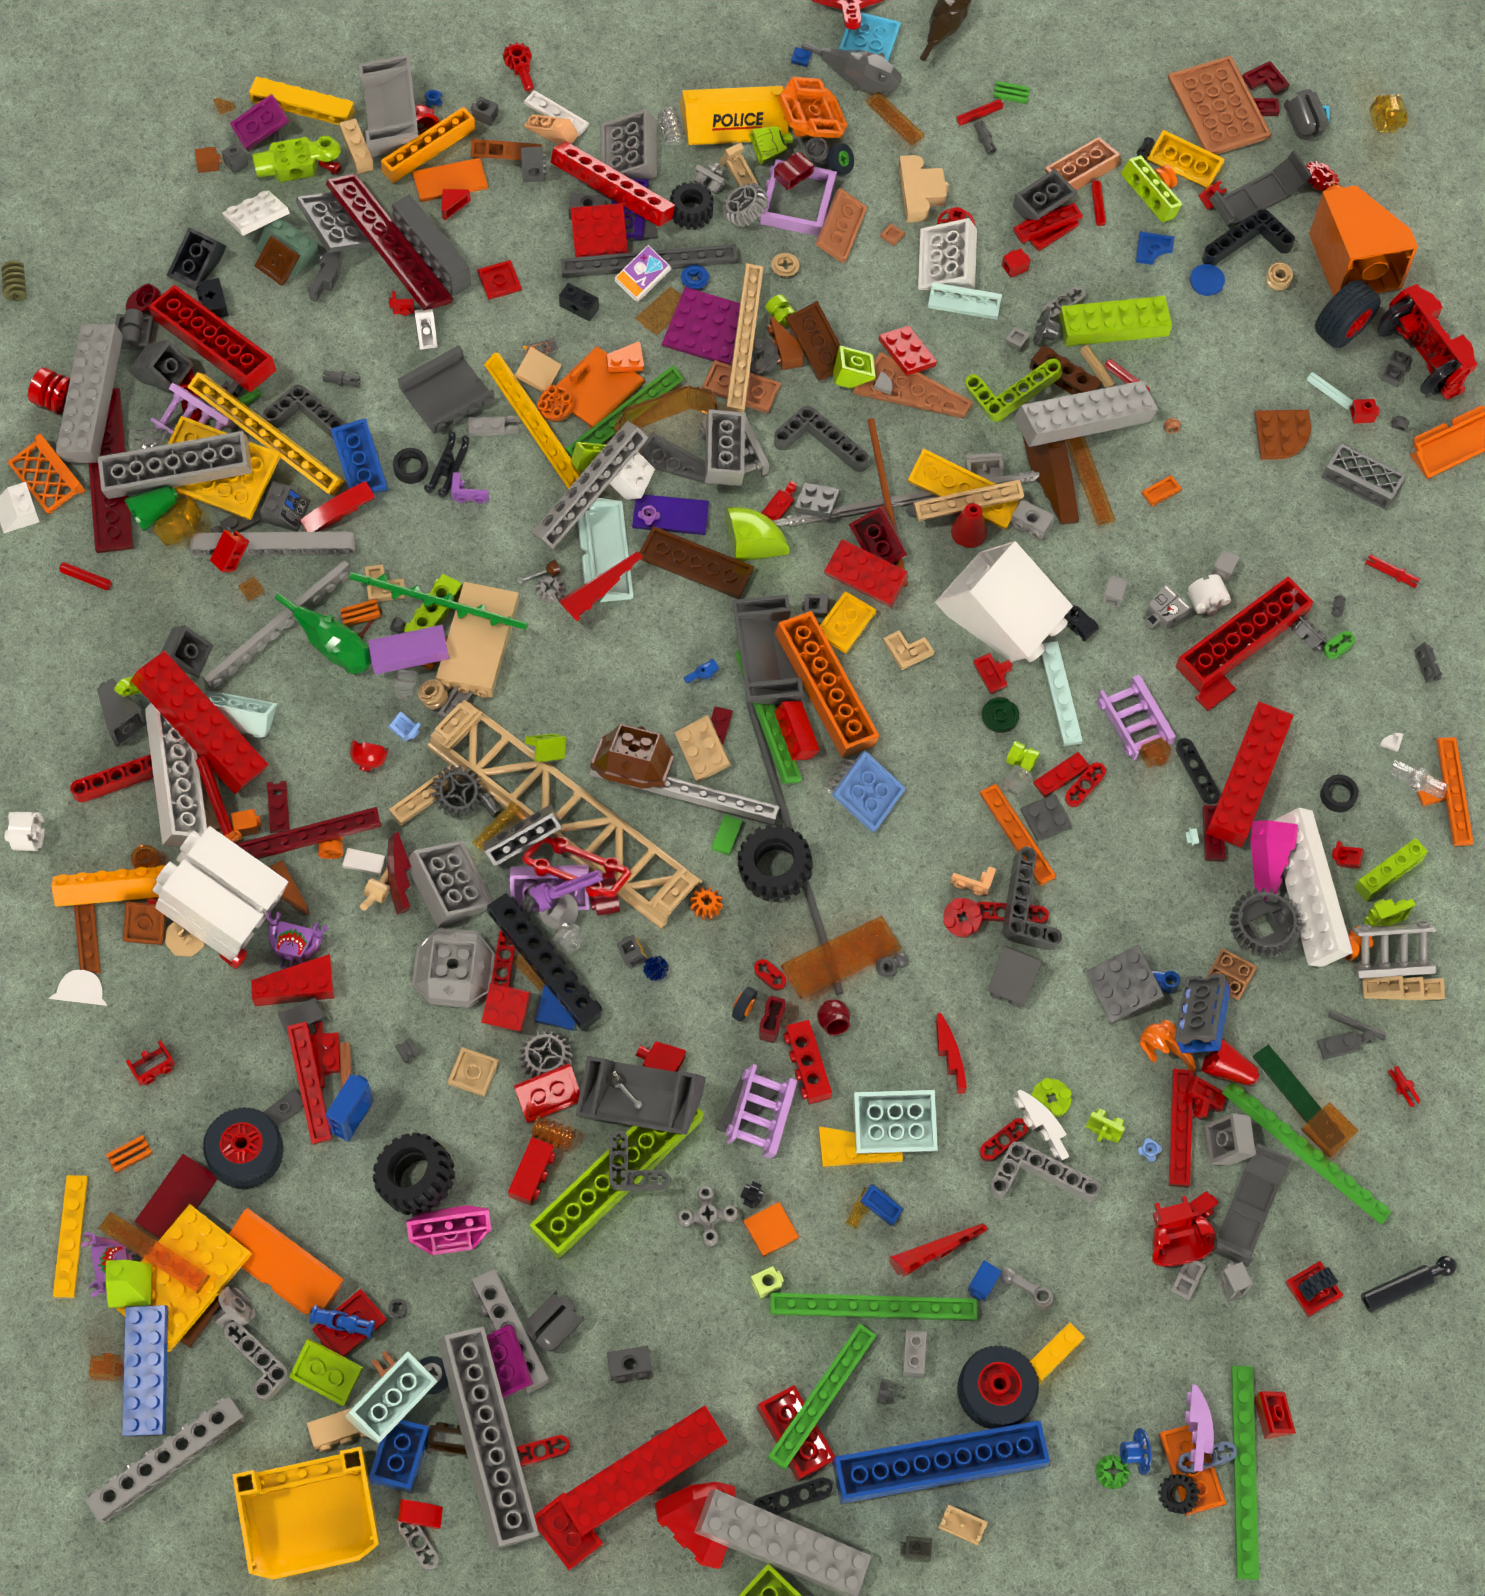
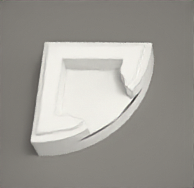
[1380,733,1403,752]

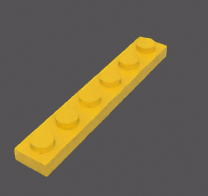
[53,1175,88,1298]

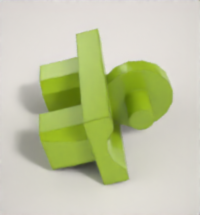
[1085,1108,1125,1143]

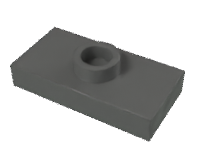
[264,1088,304,1128]

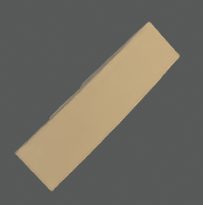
[1363,976,1446,1000]

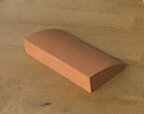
[1045,137,1121,190]

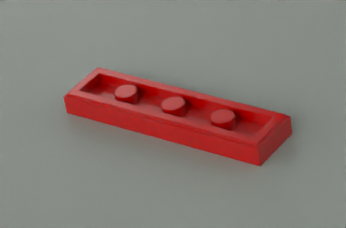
[1013,203,1083,244]

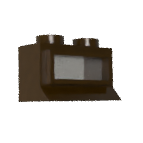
[426,1422,468,1459]

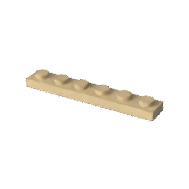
[913,479,1024,522]

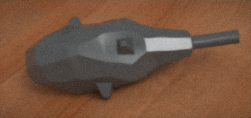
[801,42,902,93]

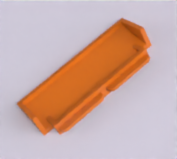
[1409,406,1485,479]
[229,1208,344,1314]

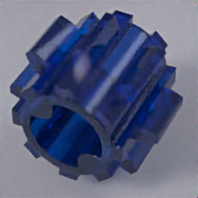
[643,956,669,981]

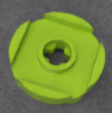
[1031,1078,1072,1118]

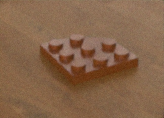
[1254,409,1311,460]

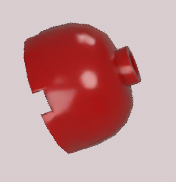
[350,740,389,772]

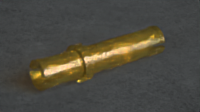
[472,801,521,851]

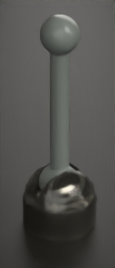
[606,1070,642,1109]

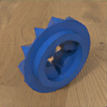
[681,265,709,290]

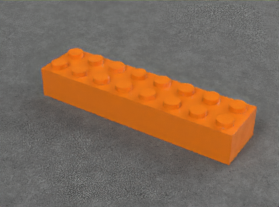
[775,611,879,758]

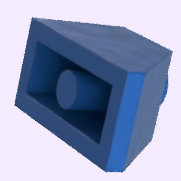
[968,1260,1002,1301]

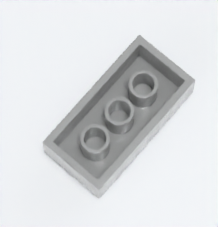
[705,409,745,486]

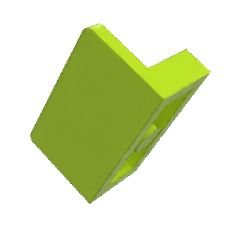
[525,733,566,762]

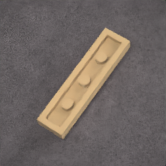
[389,765,463,826]

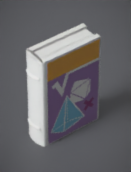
[615,245,671,303]

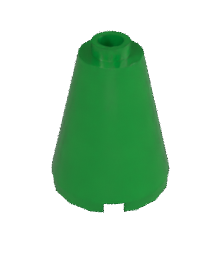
[125,486,179,531]

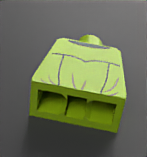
[749,126,793,165]

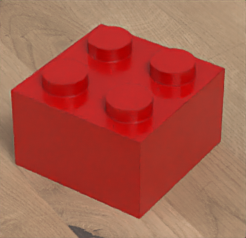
[481,983,532,1031]

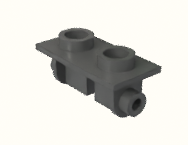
[1291,616,1327,652]
[1414,642,1442,683]

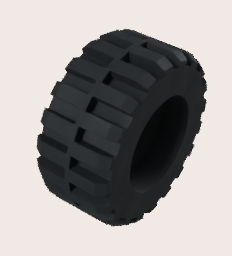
[737,824,813,902]
[372,1133,455,1215]

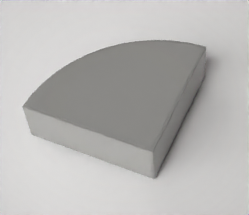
[874,372,892,395]

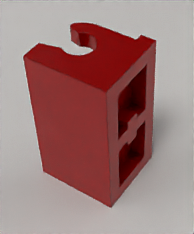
[210,530,250,572]

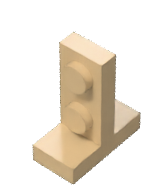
[719,142,758,187]

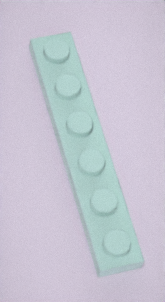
[1041,641,1083,746]

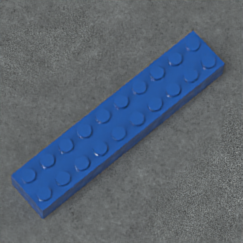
[832,1420,1050,1504]

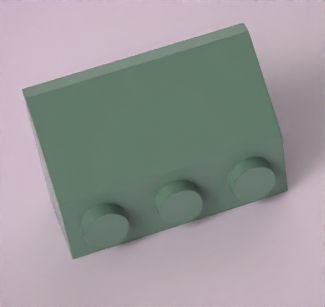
[255,218,319,276]

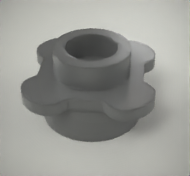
[1391,416,1410,431]

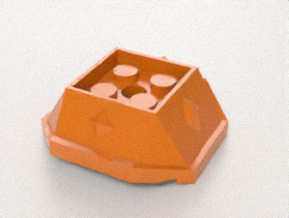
[778,77,848,139]

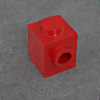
[1002,248,1030,278]
[1350,399,1379,424]

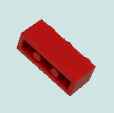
[774,701,820,761]
[508,1137,557,1206]

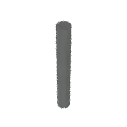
[1328,1010,1386,1041]

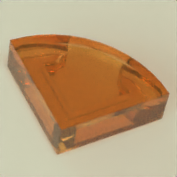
[213,98,236,115]

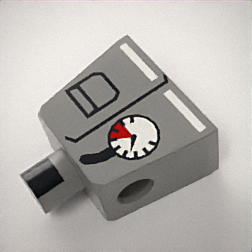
[1145,584,1191,629]

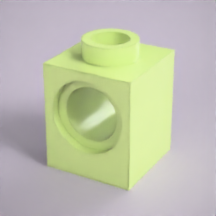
[750,1266,784,1299]

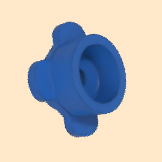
[425,90,443,107]

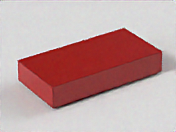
[1195,675,1236,712]

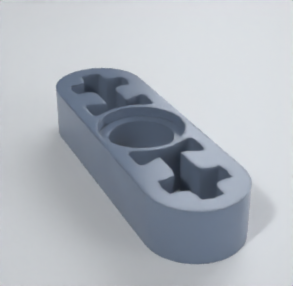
[1177,1441,1237,1474]

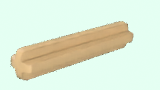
[1080,345,1115,388]

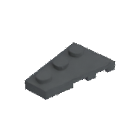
[716,1075,778,1133]

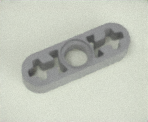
[1042,286,1085,320]
[396,1519,439,1571]

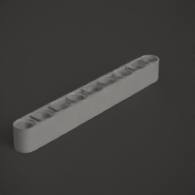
[189,532,356,556]

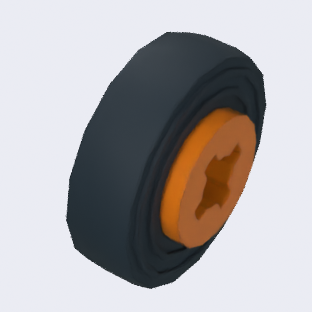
[732,987,757,1022]

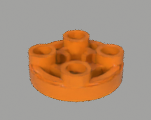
[537,385,574,422]

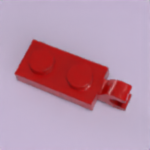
[761,481,797,520]

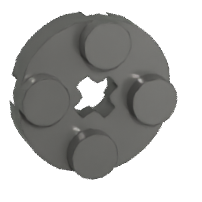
[750,338,779,374]

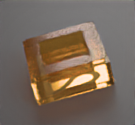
[238,577,264,601]

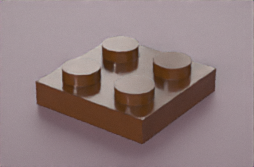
[254,236,301,286]

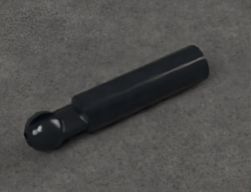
[1361,1256,1456,1312]

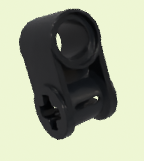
[1064,605,1099,641]

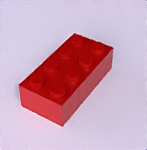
[824,539,909,608]

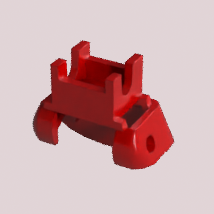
[1152,1196,1216,1267]

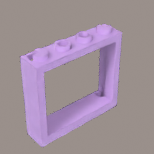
[760,159,837,236]

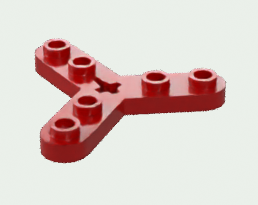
[812,0,883,30]

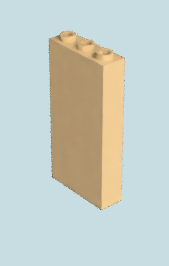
[436,582,519,698]

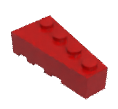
[251,954,334,1006]

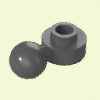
[876,952,909,977]

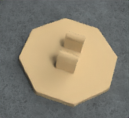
[165,922,205,957]

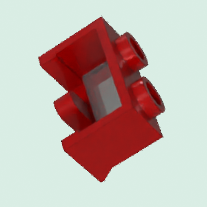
[126,1040,175,1086]

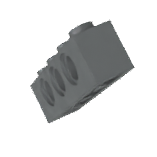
[484,804,562,866]

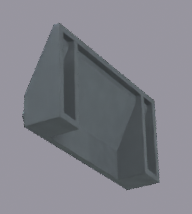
[732,594,804,706]
[576,1056,706,1135]

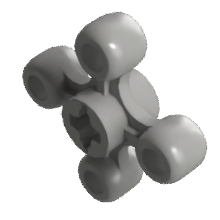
[677,1186,738,1247]

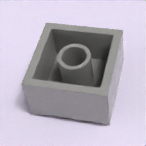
[1205,1113,1256,1166]

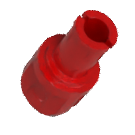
[1388,1066,1421,1107]

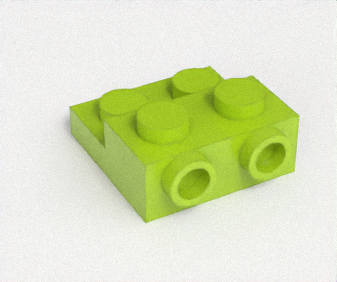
[1364,899,1416,927]

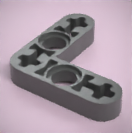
[609,1131,669,1191]

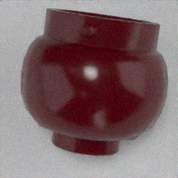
[817,999,850,1036]

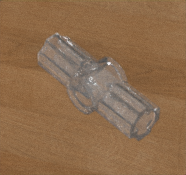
[1389,760,1448,799]

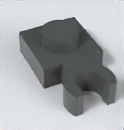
[877,1378,893,1405]

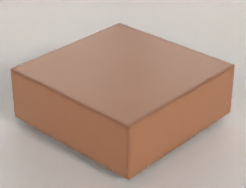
[880,224,905,246]

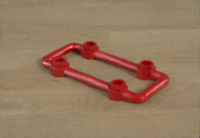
[522,836,631,897]

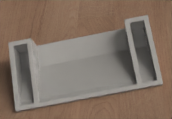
[359,54,419,157]

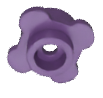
[638,505,660,525]

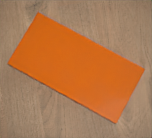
[412,158,488,202]
[1159,1425,1226,1516]

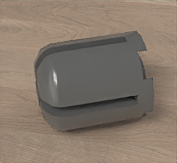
[1284,89,1328,139]
[525,1291,585,1352]

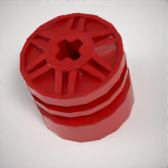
[28,367,70,414]

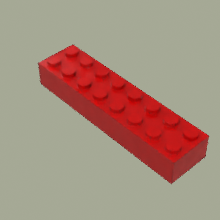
[148,284,277,393]
[1176,576,1313,693]
[131,650,269,795]
[1206,701,1294,848]
[559,1405,728,1537]

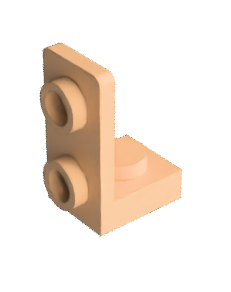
[950,867,996,896]

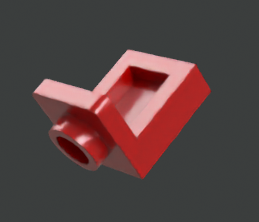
[389,291,415,316]
[1332,841,1364,869]

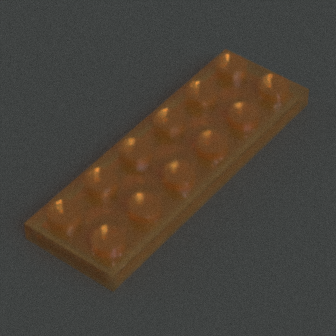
[781,916,902,1000]

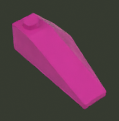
[1251,820,1298,901]

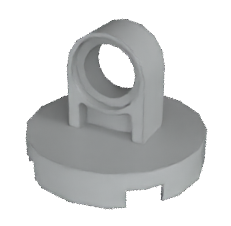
[539,893,579,929]
[214,1287,255,1328]

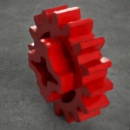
[1306,161,1340,191]

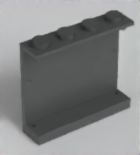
[398,345,495,434]

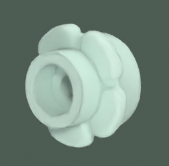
[1186,827,1199,846]

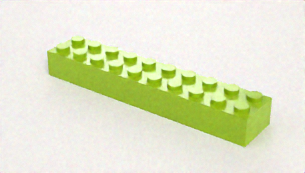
[529,1108,704,1260]

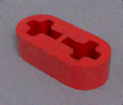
[754,959,786,991]

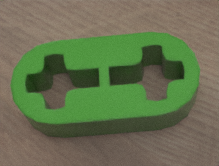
[1323,631,1355,659]

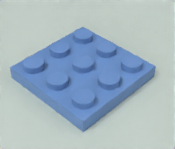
[831,751,906,832]

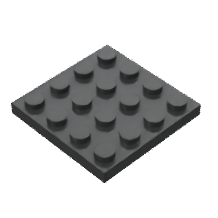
[295,192,373,253]

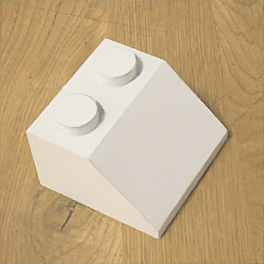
[0,482,40,533]

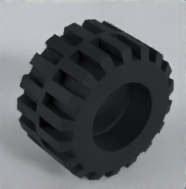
[670,181,713,230]

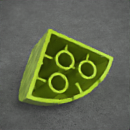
[725,507,790,562]

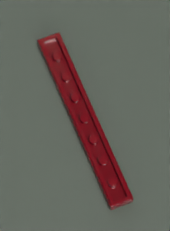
[236,807,382,860]

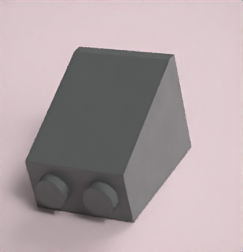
[128,340,194,392]
[97,678,146,747]
[987,946,1043,1007]

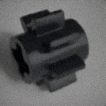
[740,1181,765,1208]

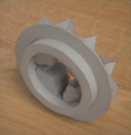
[535,575,565,602]

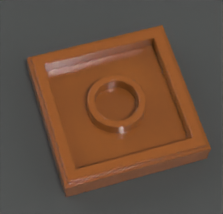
[123,901,166,945]

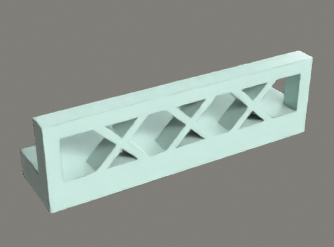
[928,282,1002,320]

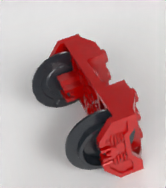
[1377,284,1477,400]

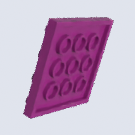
[662,287,740,365]

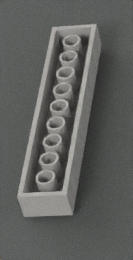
[438,1326,539,1550]

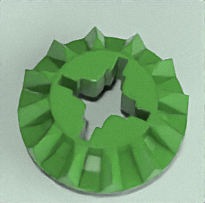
[1096,1454,1130,1489]

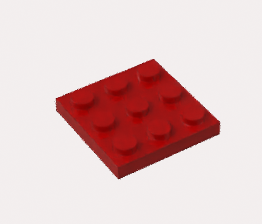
[570,203,628,258]

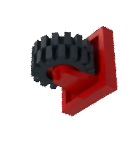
[1285,1261,1343,1317]

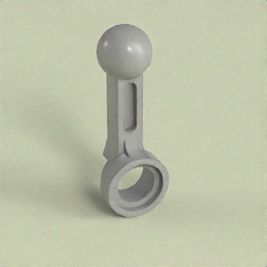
[1000,1267,1053,1309]

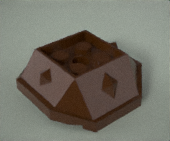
[590,724,674,789]

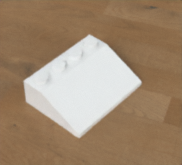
[918,218,977,291]

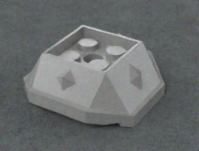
[412,928,495,1008]

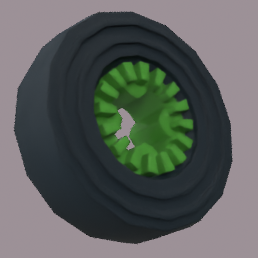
[828,143,854,175]

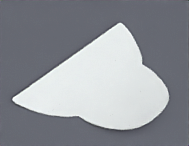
[49,970,107,1006]

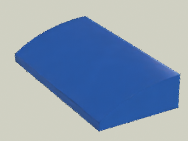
[330,418,389,494]

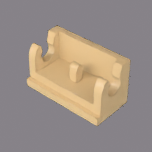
[938,1504,988,1546]

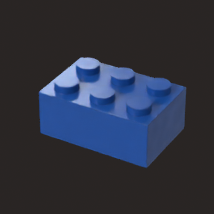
[369,1420,430,1494]

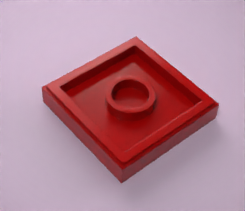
[477,260,522,300]

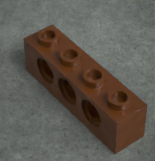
[1029,345,1102,395]

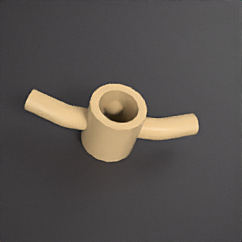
[360,868,390,910]

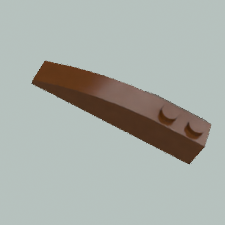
[1022,435,1079,524]

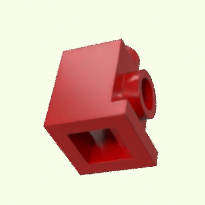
[1189,1191,1218,1223]

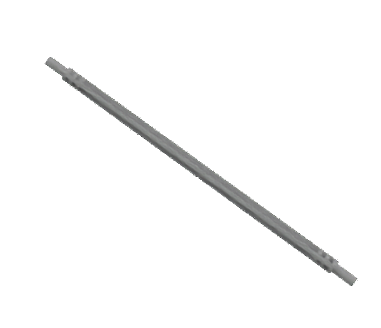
[772,470,1039,527]

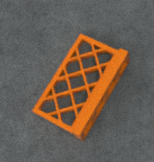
[7,433,86,514]

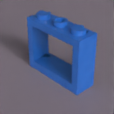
[325,1074,374,1142]

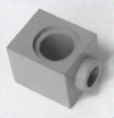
[1212,549,1240,582]
[1102,576,1128,608]

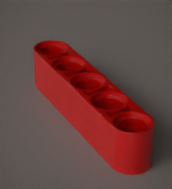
[70,754,154,802]

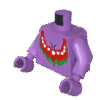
[267,911,328,969]
[82,1232,142,1297]

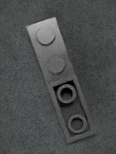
[308,251,343,302]

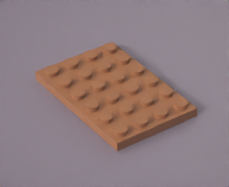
[1168,56,1271,155]

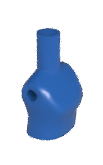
[683,659,719,684]

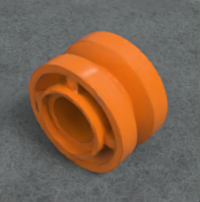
[1154,164,1177,189]

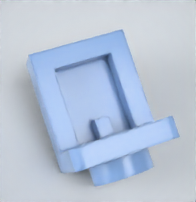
[388,711,421,741]

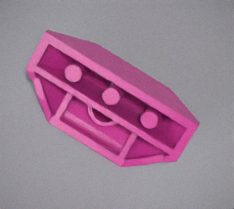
[406,1205,491,1255]

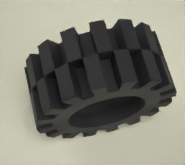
[1158,1474,1200,1514]

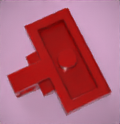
[973,653,1013,694]
[1187,1076,1226,1119]

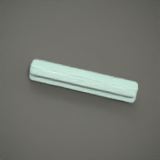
[1307,372,1353,409]

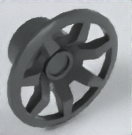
[1033,307,1060,344]

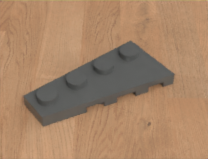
[639,432,705,483]

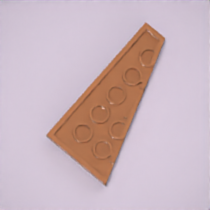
[853,352,973,418]

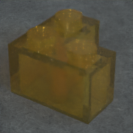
[153,495,203,547]

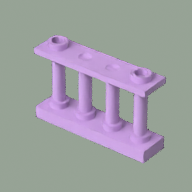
[150,383,235,434]
[1097,674,1176,760]
[725,1064,797,1159]

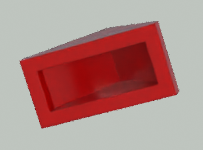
[441,189,471,221]

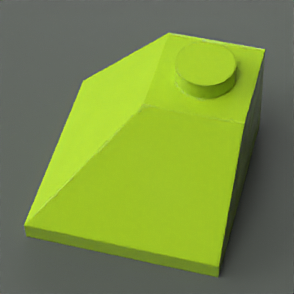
[833,346,876,388]
[105,1260,152,1308]

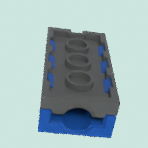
[1174,974,1231,1053]

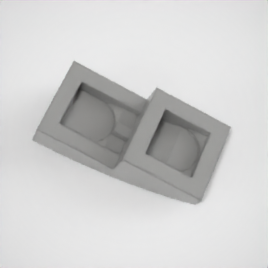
[1170,1261,1206,1301]

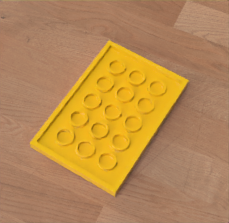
[168,416,281,521]
[107,1204,252,1353]

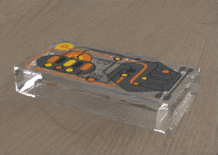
[521,337,560,357]

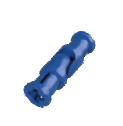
[310,1305,376,1339]

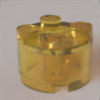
[1370,94,1408,133]

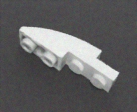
[1013,1090,1069,1162]

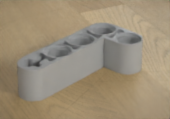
[224,1322,289,1402]

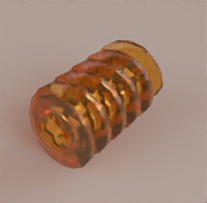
[532,1115,577,1152]

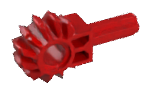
[503,41,534,92]

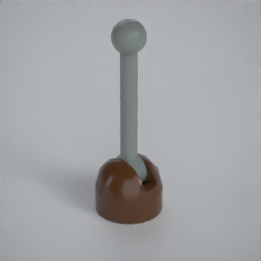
[516,559,561,584]

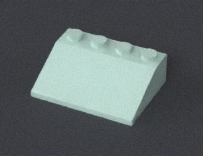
[852,1090,938,1153]

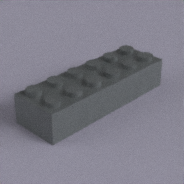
[392,194,471,296]

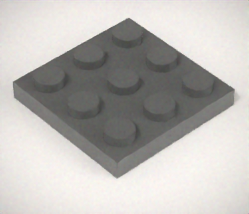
[1086,945,1165,1024]

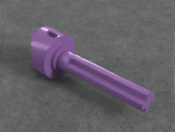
[529,869,603,912]

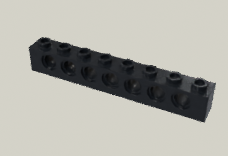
[487,893,602,1031]

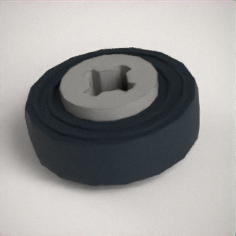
[419,1356,449,1394]

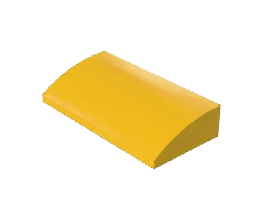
[1147,130,1225,188]

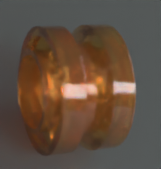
[131,845,161,869]

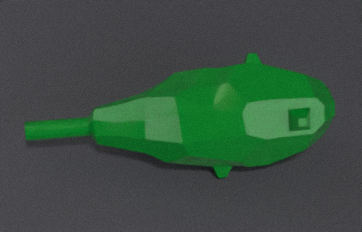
[275,593,372,674]

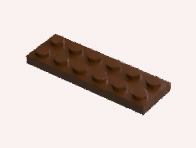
[639,526,754,599]

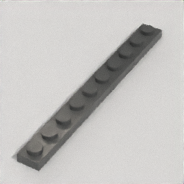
[561,244,738,278]

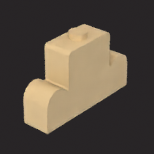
[898,155,948,223]

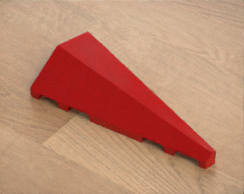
[558,551,643,621]
[889,1223,988,1277]

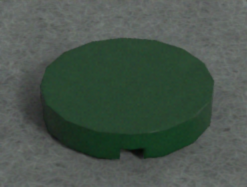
[982,697,1019,733]

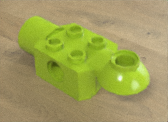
[252,136,341,182]

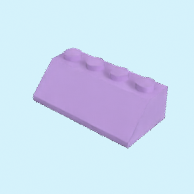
[510,865,589,911]

